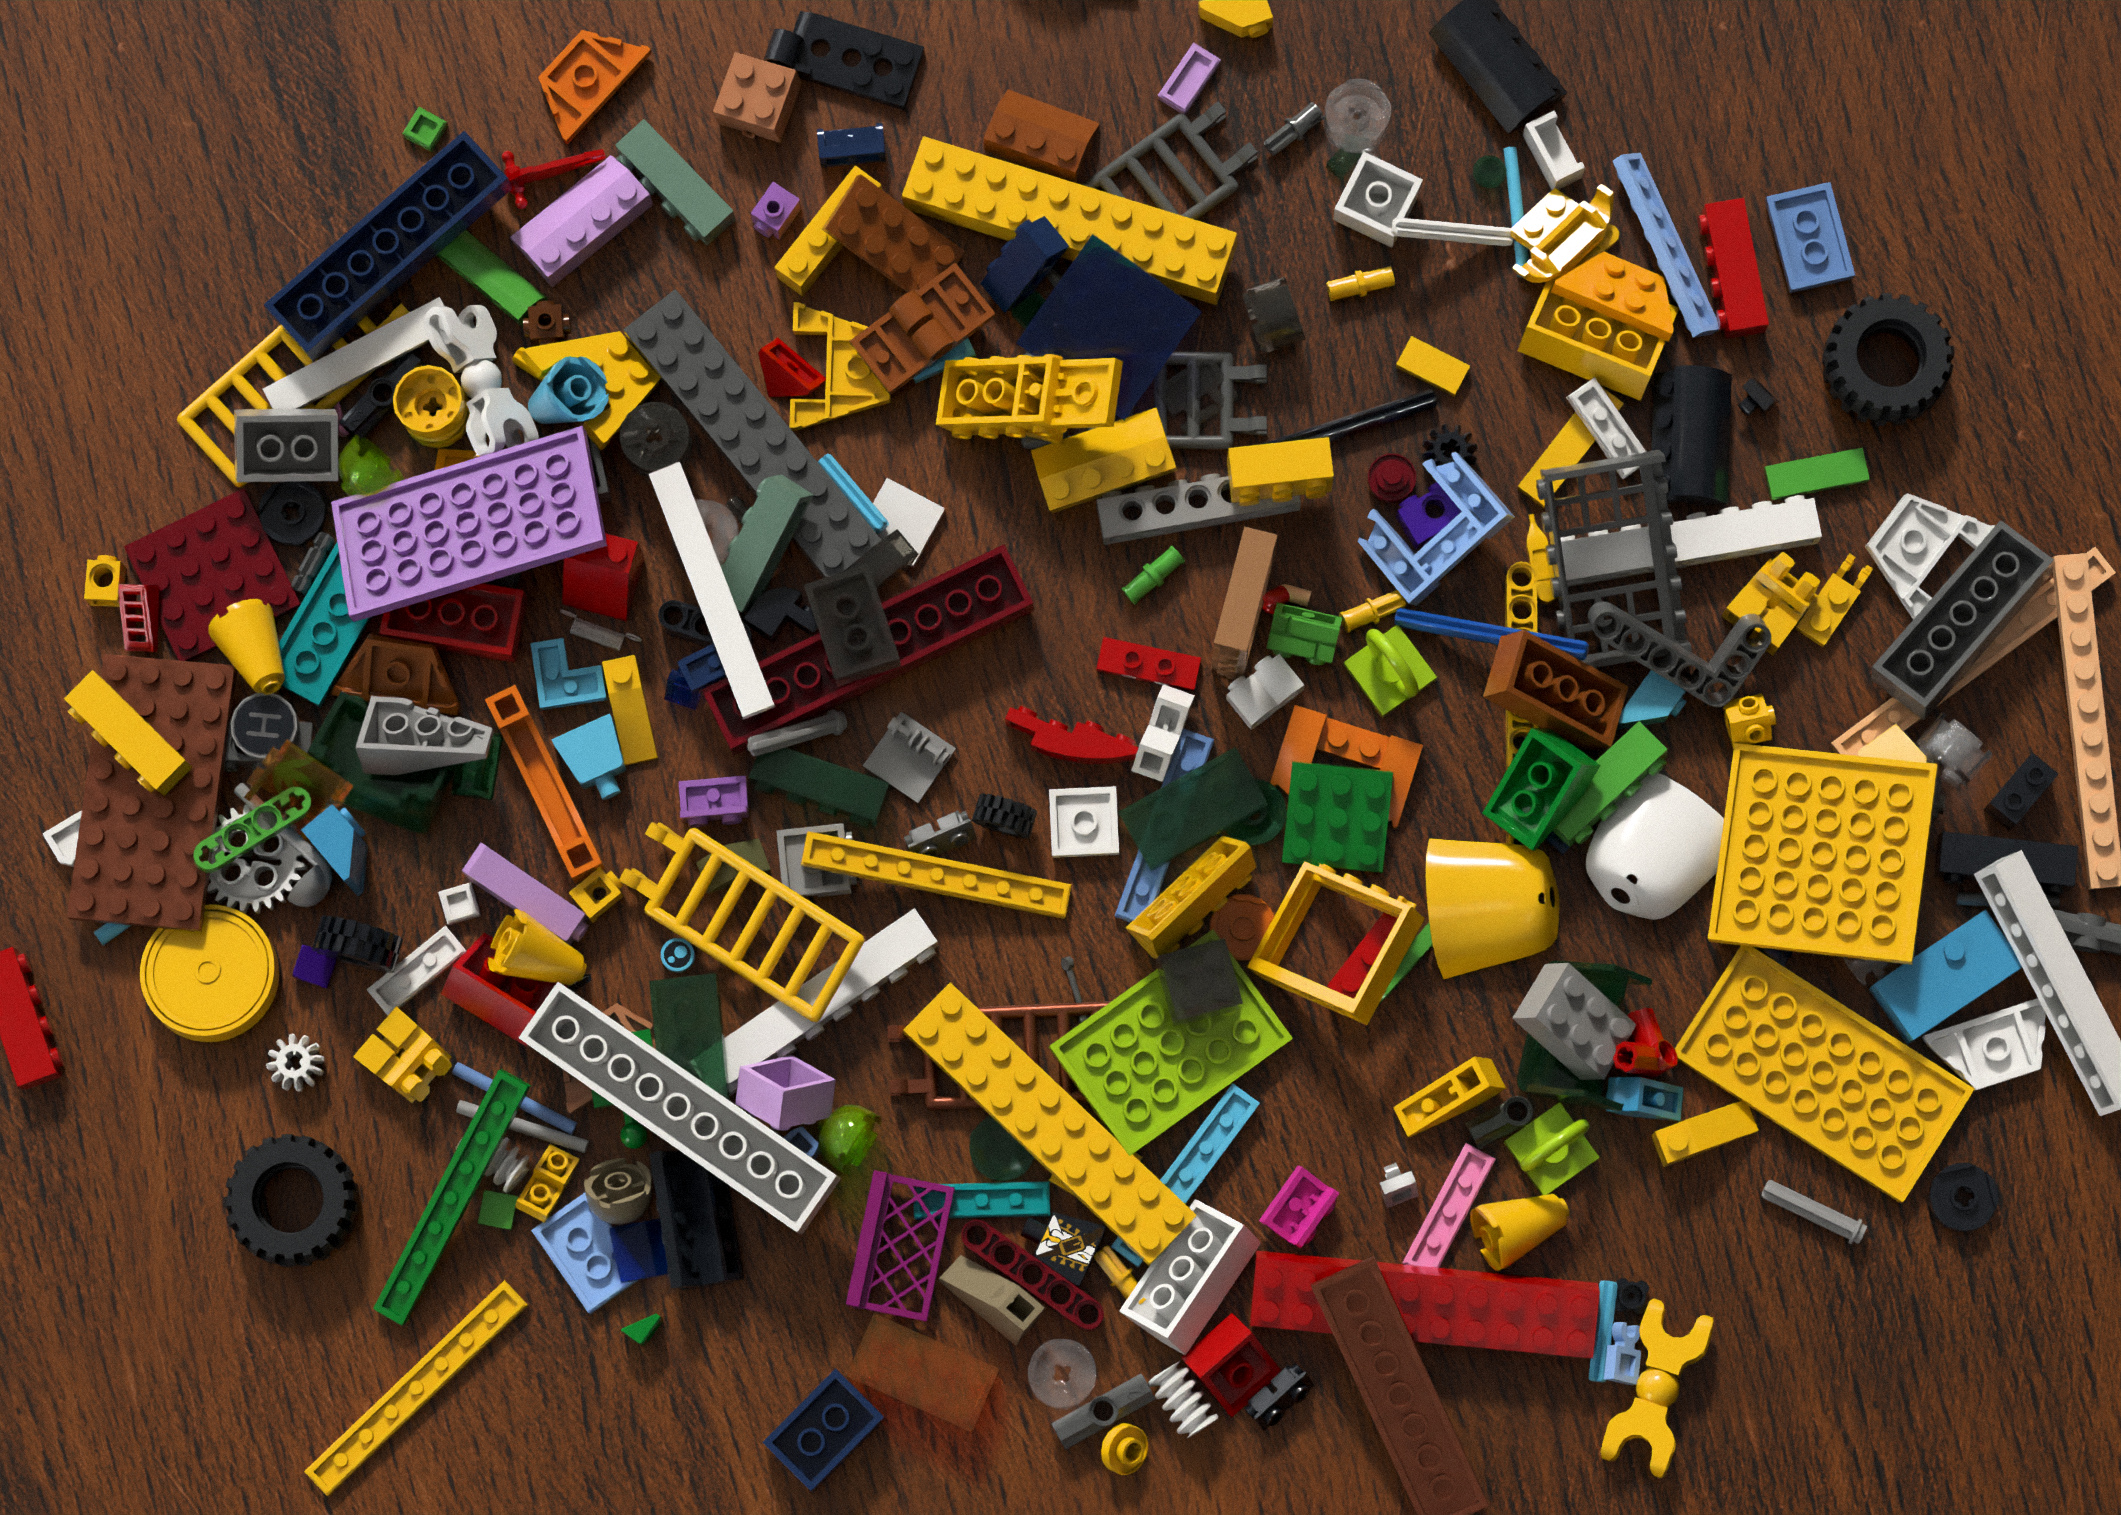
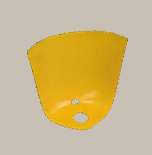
[1426,838,1559,979]

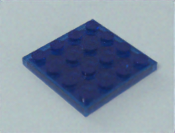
[1016,234,1202,420]

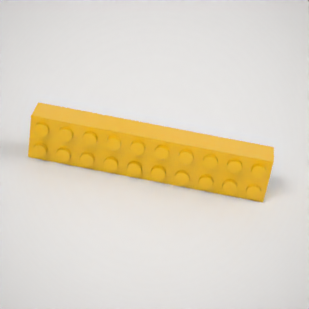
[902,136,1237,305]

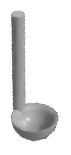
[234,783,332,908]

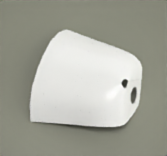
[1586,773,1724,920]

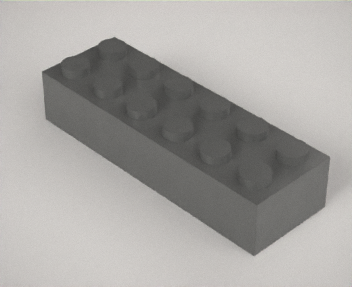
[1871,520,2054,720]

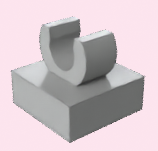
[1380,1163,1419,1208]

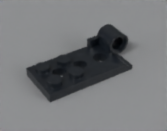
[763,11,925,110]

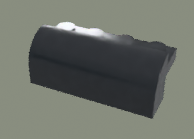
[1428,0,1567,134]
[1651,365,1732,507]
[650,1151,744,1291]

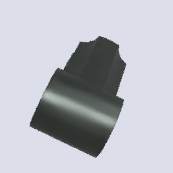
[1465,1096,1533,1149]

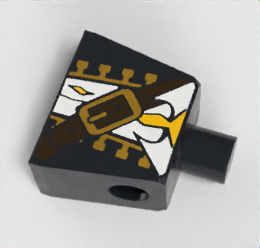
[1021,1212,1106,1289]

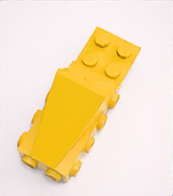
[936,354,1123,444]

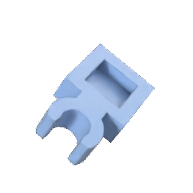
[1604,1322,1641,1385]

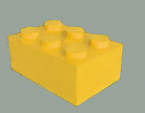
[1227,437,1334,506]

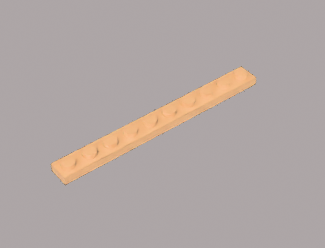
[1830,547,2116,756]
[2052,553,2121,890]

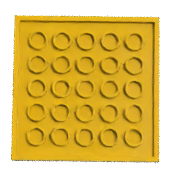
[1708,743,1938,965]

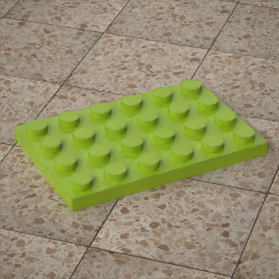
[1048,929,1293,1156]

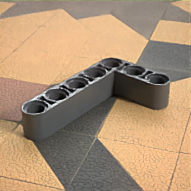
[1588,602,1771,707]

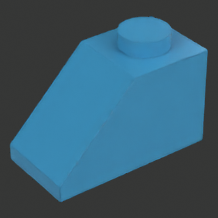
[1606,1077,1683,1121]

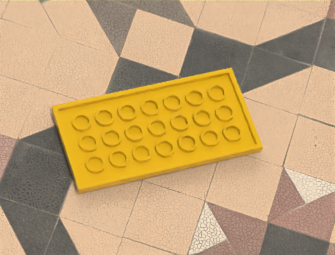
[1675,945,1975,1204]

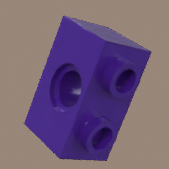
[1396,482,1462,551]

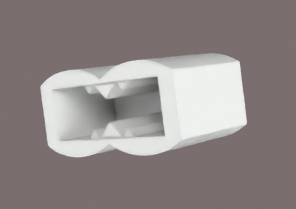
[1226,654,1304,730]

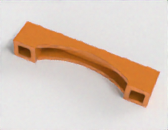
[485,685,606,884]

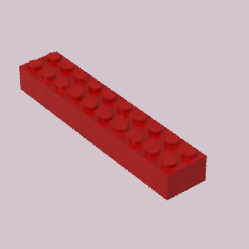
[1250,1250,1600,1359]

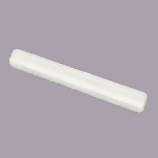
[1391,218,1513,246]

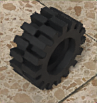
[972,793,1037,838]

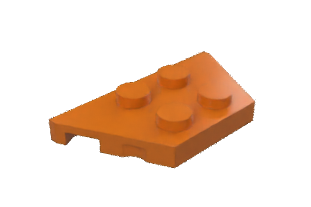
[538,30,652,145]

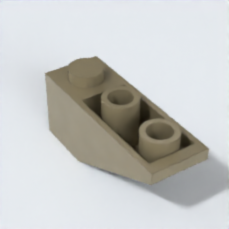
[938,1255,1045,1346]

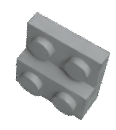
[776,823,857,897]

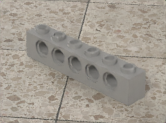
[1097,474,1301,545]

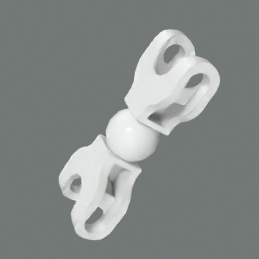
[424,305,539,456]

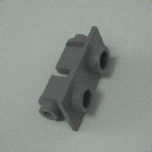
[904,810,977,857]

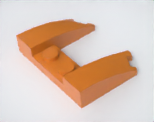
[1269,705,1423,829]

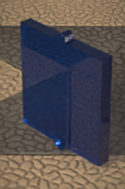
[609,1219,668,1284]

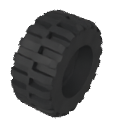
[1822,293,1954,426]
[224,1134,360,1267]

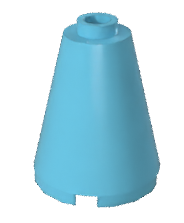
[528,356,609,424]

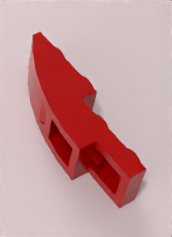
[1005,706,1139,764]

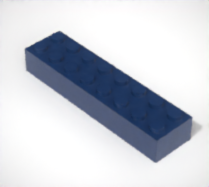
[264,131,513,362]

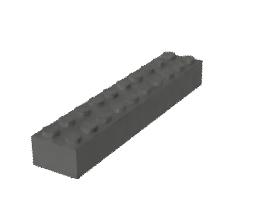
[623,289,883,590]

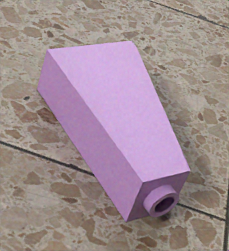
[462,843,589,945]

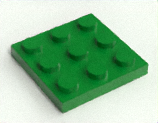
[1282,761,1393,873]

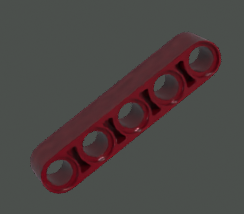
[961,1220,1104,1332]

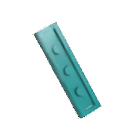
[914,1182,1050,1220]

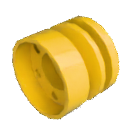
[393,365,470,448]

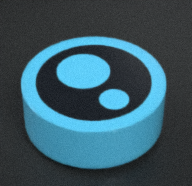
[661,938,695,973]

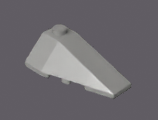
[355,696,494,775]

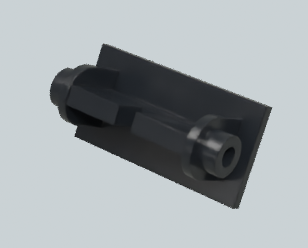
[1244,1363,1314,1431]

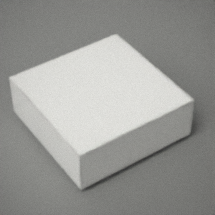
[438,882,481,925]

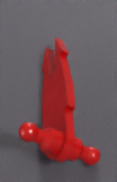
[502,149,606,209]

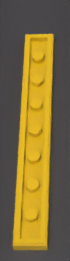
[800,831,1072,919]
[304,1280,529,1497]

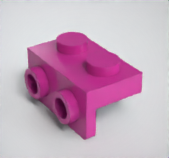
[1259,1165,1339,1248]

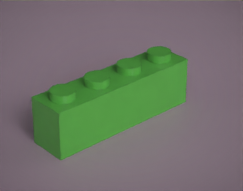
[1553,721,1668,848]

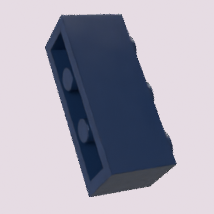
[980,216,1069,313]

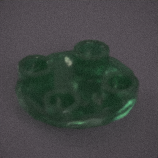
[969,1116,1035,1181]

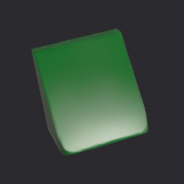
[621,1313,663,1346]

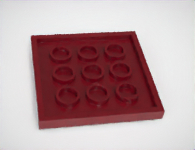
[124,488,301,662]

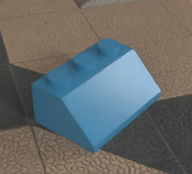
[301,804,368,896]

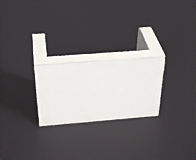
[1523,111,1585,190]

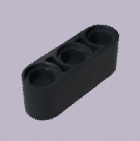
[658,600,753,647]

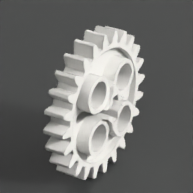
[207,804,307,914]

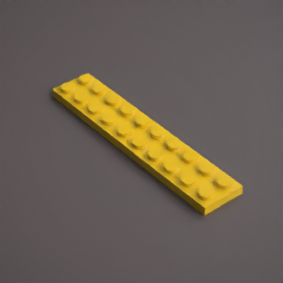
[903,982,1197,1266]

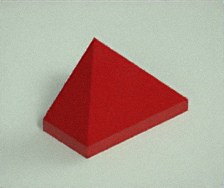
[758,337,826,397]

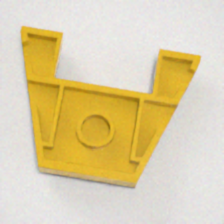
[789,302,891,431]
[521,331,661,450]

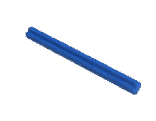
[1394,608,1589,660]

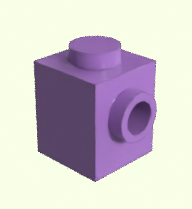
[751,182,802,240]

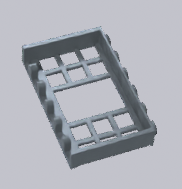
[1536,449,1692,668]

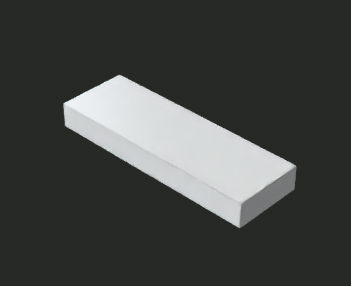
[1566,377,1646,479]
[367,925,466,1015]

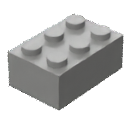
[234,409,338,482]
[1512,963,1637,1080]

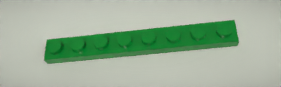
[373,1069,531,1325]

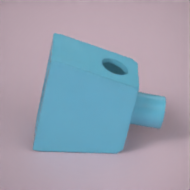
[551,713,626,800]

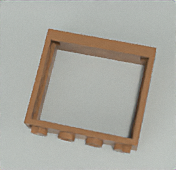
[1211,526,1277,680]

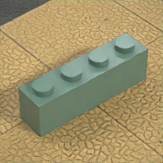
[615,119,736,246]
[720,474,814,612]

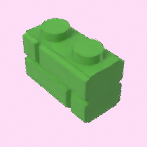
[1267,603,1342,665]

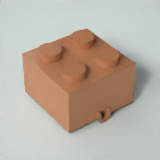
[713,52,802,143]

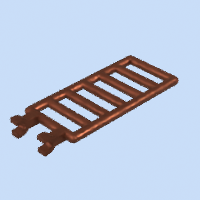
[887,1001,1111,1110]

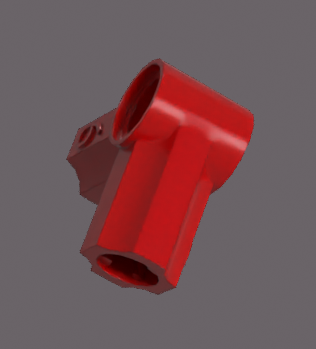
[1613,1008,1678,1080]

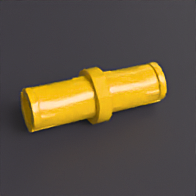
[1326,266,1395,301]

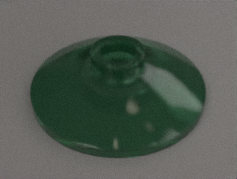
[1219,779,1287,846]

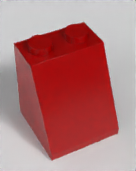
[562,533,645,622]

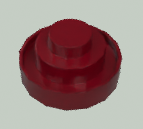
[1367,453,1416,503]

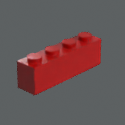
[1698,198,1769,339]
[0,947,64,1091]

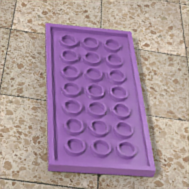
[331,426,607,622]

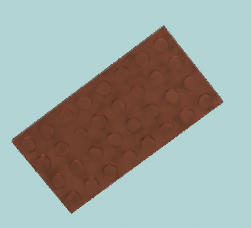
[67,654,237,932]

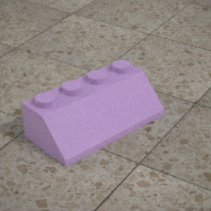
[510,155,653,287]

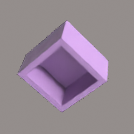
[735,1055,836,1131]

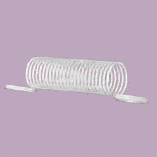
[560,610,642,651]

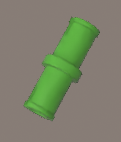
[1121,545,1185,605]

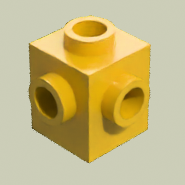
[1723,693,1776,748]

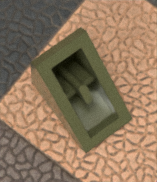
[696,838,771,894]

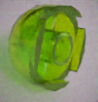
[338,435,404,496]
[817,1104,882,1174]

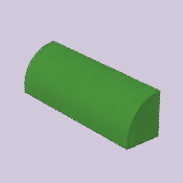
[436,230,548,328]

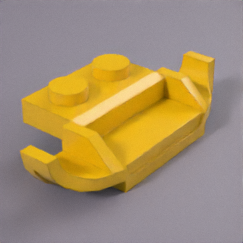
[1510,184,1614,283]

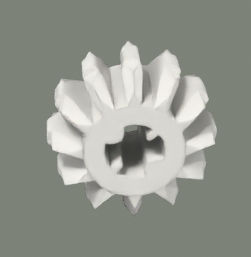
[266,1034,325,1092]

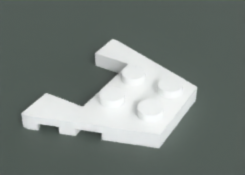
[1865,493,1995,620]

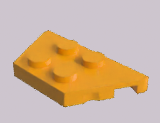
[1551,251,1674,342]

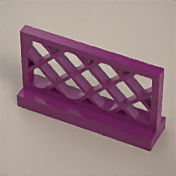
[846,1170,955,1322]

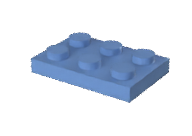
[1765,182,1855,293]

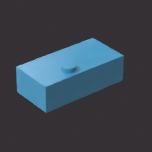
[1869,909,2022,1045]

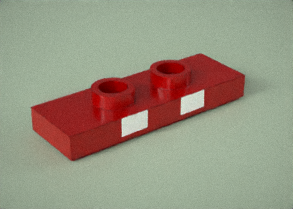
[1096,637,1201,692]

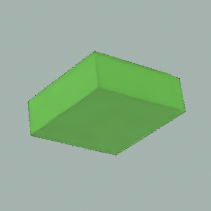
[402,107,448,152]
[478,1190,519,1230]

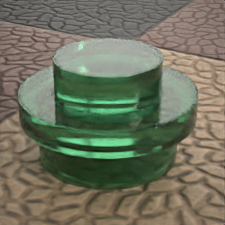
[1473,155,1506,188]

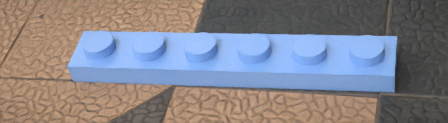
[1613,153,1719,338]

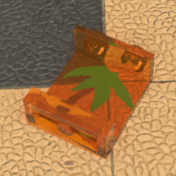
[244,739,353,844]

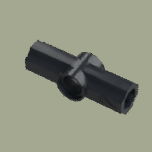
[339,352,425,442]

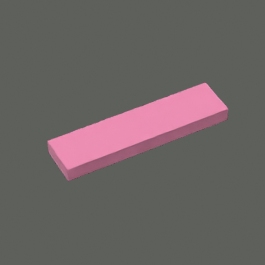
[1402,1143,1496,1268]

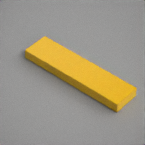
[1517,387,1624,508]

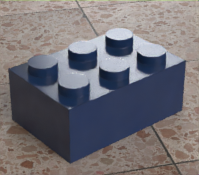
[762,1368,886,1493]

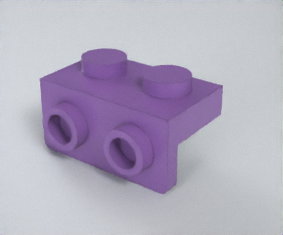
[678,776,749,827]

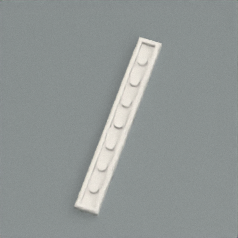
[649,462,775,719]

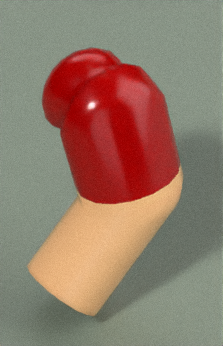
[1262,584,1312,614]

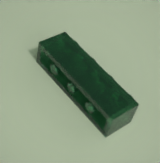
[749,748,891,828]

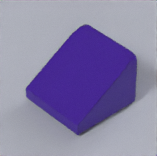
[292,944,337,989]

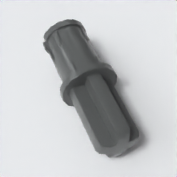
[1263,102,1324,155]

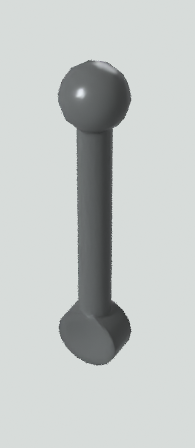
[1061,956,1090,1024]

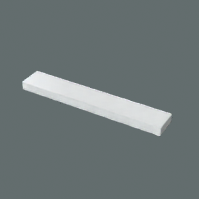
[263,297,445,409]

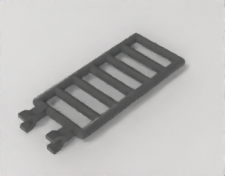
[1046,101,1258,308]
[1021,352,1267,449]

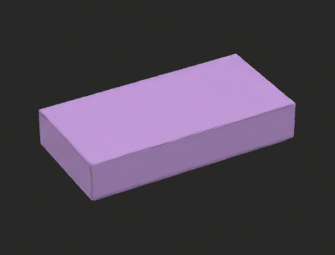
[1158,42,1221,115]

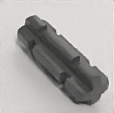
[291,531,335,595]

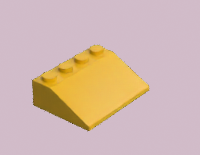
[1518,266,1679,401]
[1125,836,1256,960]

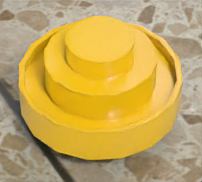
[1101,1423,1148,1475]

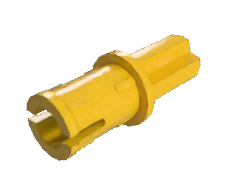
[1339,590,1406,633]
[1094,1245,1146,1304]

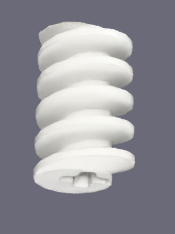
[455,1137,530,1194]
[1148,1361,1219,1438]

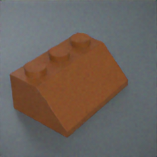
[983,89,1100,183]

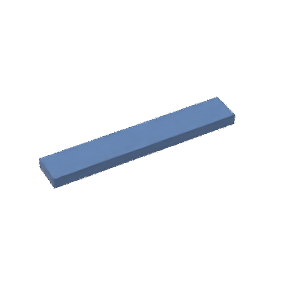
[1115,728,1214,923]

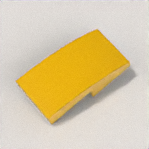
[515,1144,580,1223]

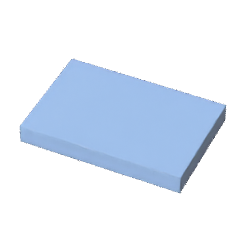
[531,1193,646,1314]

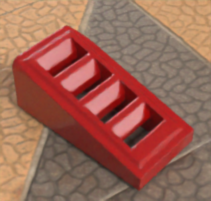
[118,584,159,652]

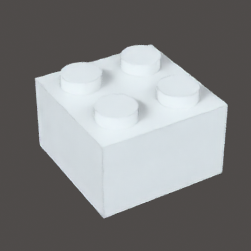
[1333,151,1423,248]

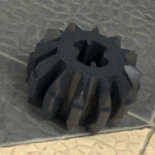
[1421,424,1478,467]

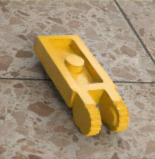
[1795,553,1873,647]

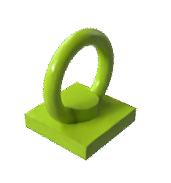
[1343,625,1437,718]
[1504,1102,1600,1195]

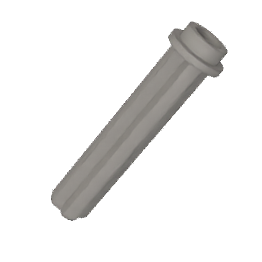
[747,709,847,756]
[1761,1180,1867,1244]

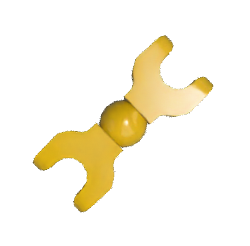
[1601,1298,1714,1478]

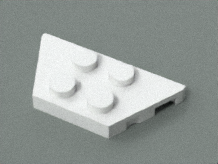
[1922,998,2046,1092]

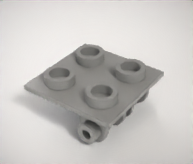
[863,712,956,803]

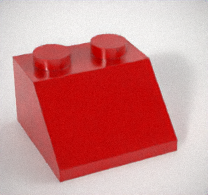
[1181,1313,1281,1418]

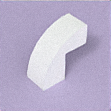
[1131,684,1195,782]

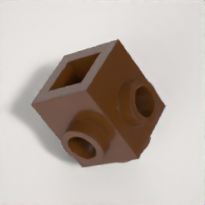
[523,301,571,347]

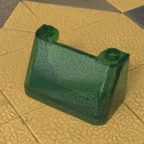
[306,692,457,833]

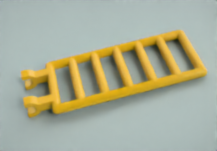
[177,303,409,487]
[619,822,865,1022]

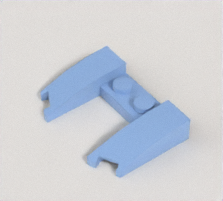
[1358,452,1515,606]

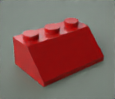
[441,932,568,1046]

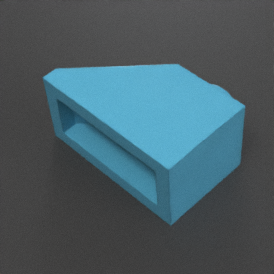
[1617,670,1687,730]

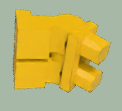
[1722,552,1820,656]
[353,1006,452,1103]

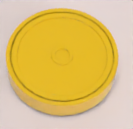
[140,904,279,1042]

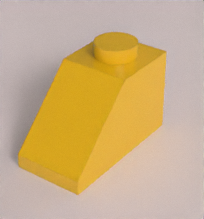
[1198,0,1273,38]

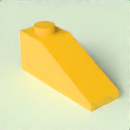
[602,655,658,766]
[1393,1056,1506,1137]
[1651,1101,1759,1167]

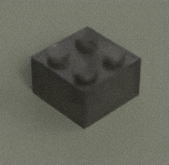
[1155,938,1243,1026]

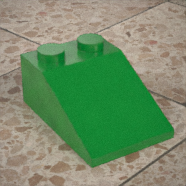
[1482,728,1601,851]

